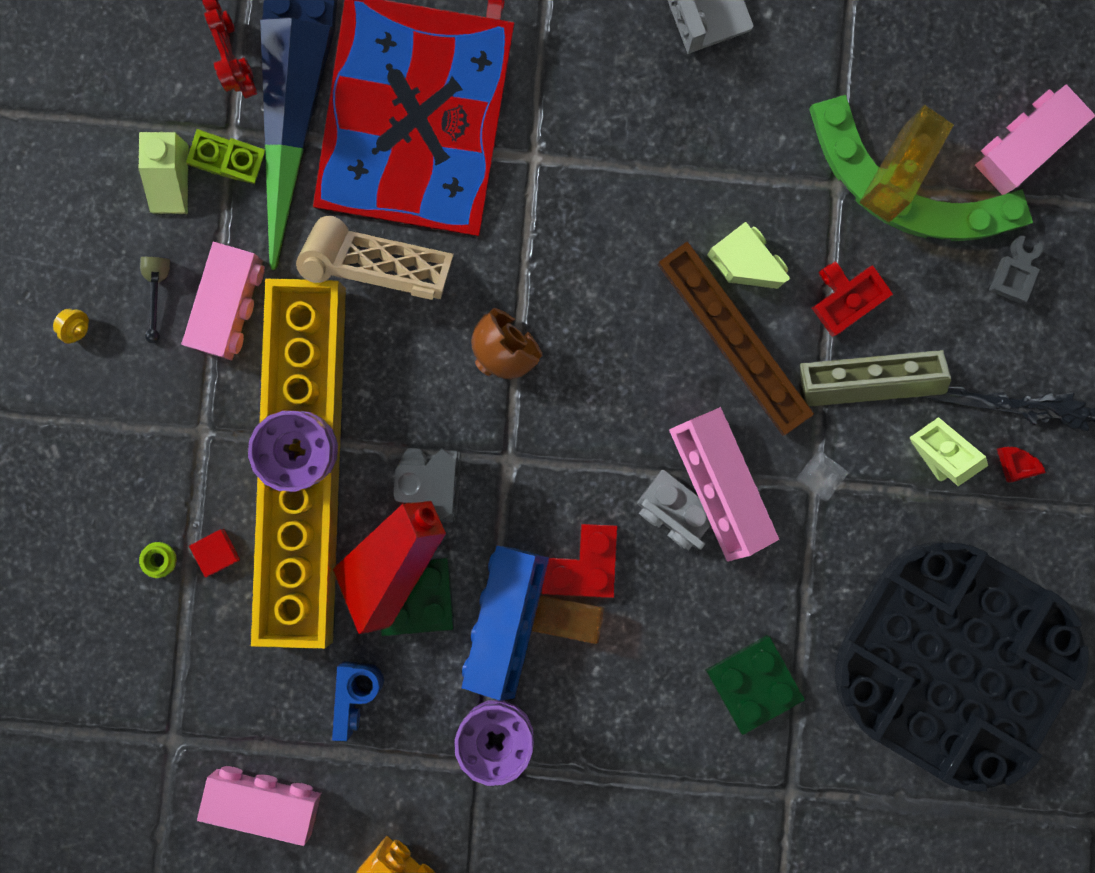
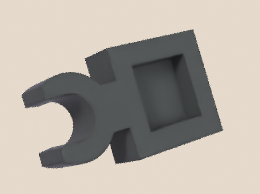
[989,235,1043,304]

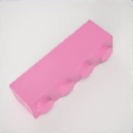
[669,407,779,562]

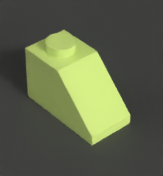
[139,132,189,214]

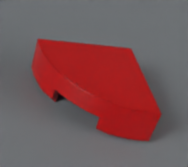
[997,447,1046,482]

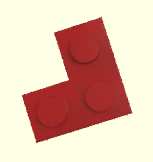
[542,524,617,598]

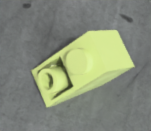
[707,222,790,289]

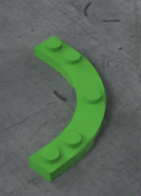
[809,95,1033,241]

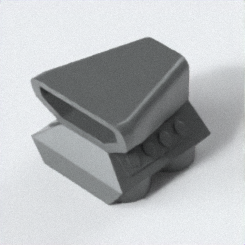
[393,448,461,523]

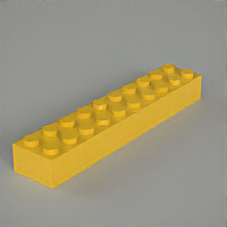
[251,279,346,649]

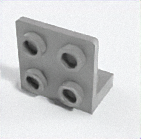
[668,0,753,54]
[636,470,711,551]

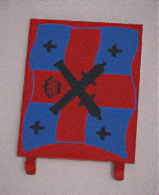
[313,0,515,236]

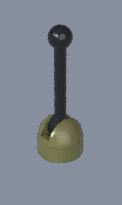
[140,257,170,343]

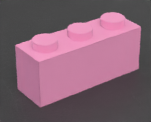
[975,84,1095,195]
[181,241,264,360]
[197,766,321,846]

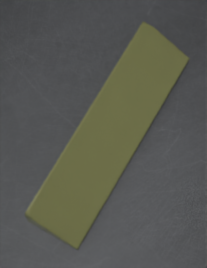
[800,350,951,406]

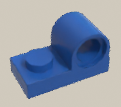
[332,661,384,741]

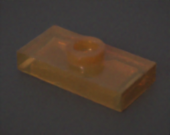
[531,595,604,644]

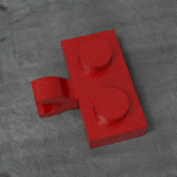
[812,261,893,337]

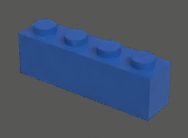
[461,546,549,701]

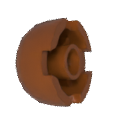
[471,308,543,380]

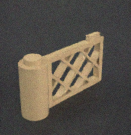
[296,216,453,300]

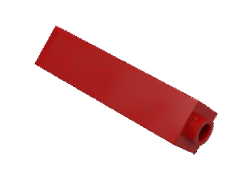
[333,501,446,634]

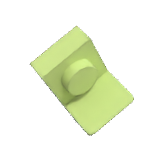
[910,417,988,486]

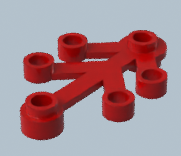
[202,0,258,99]

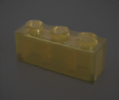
[859,105,954,223]

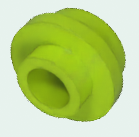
[139,542,177,578]

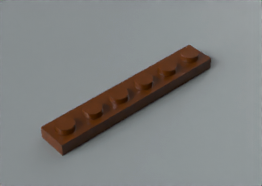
[657,241,814,436]

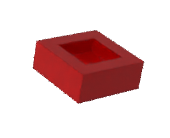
[189,529,240,578]

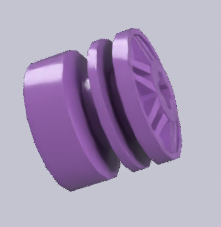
[248,411,338,492]
[455,700,534,786]

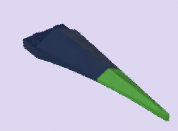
[260,0,337,270]

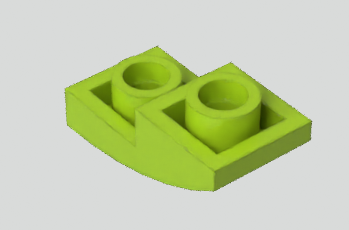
[186,129,265,184]

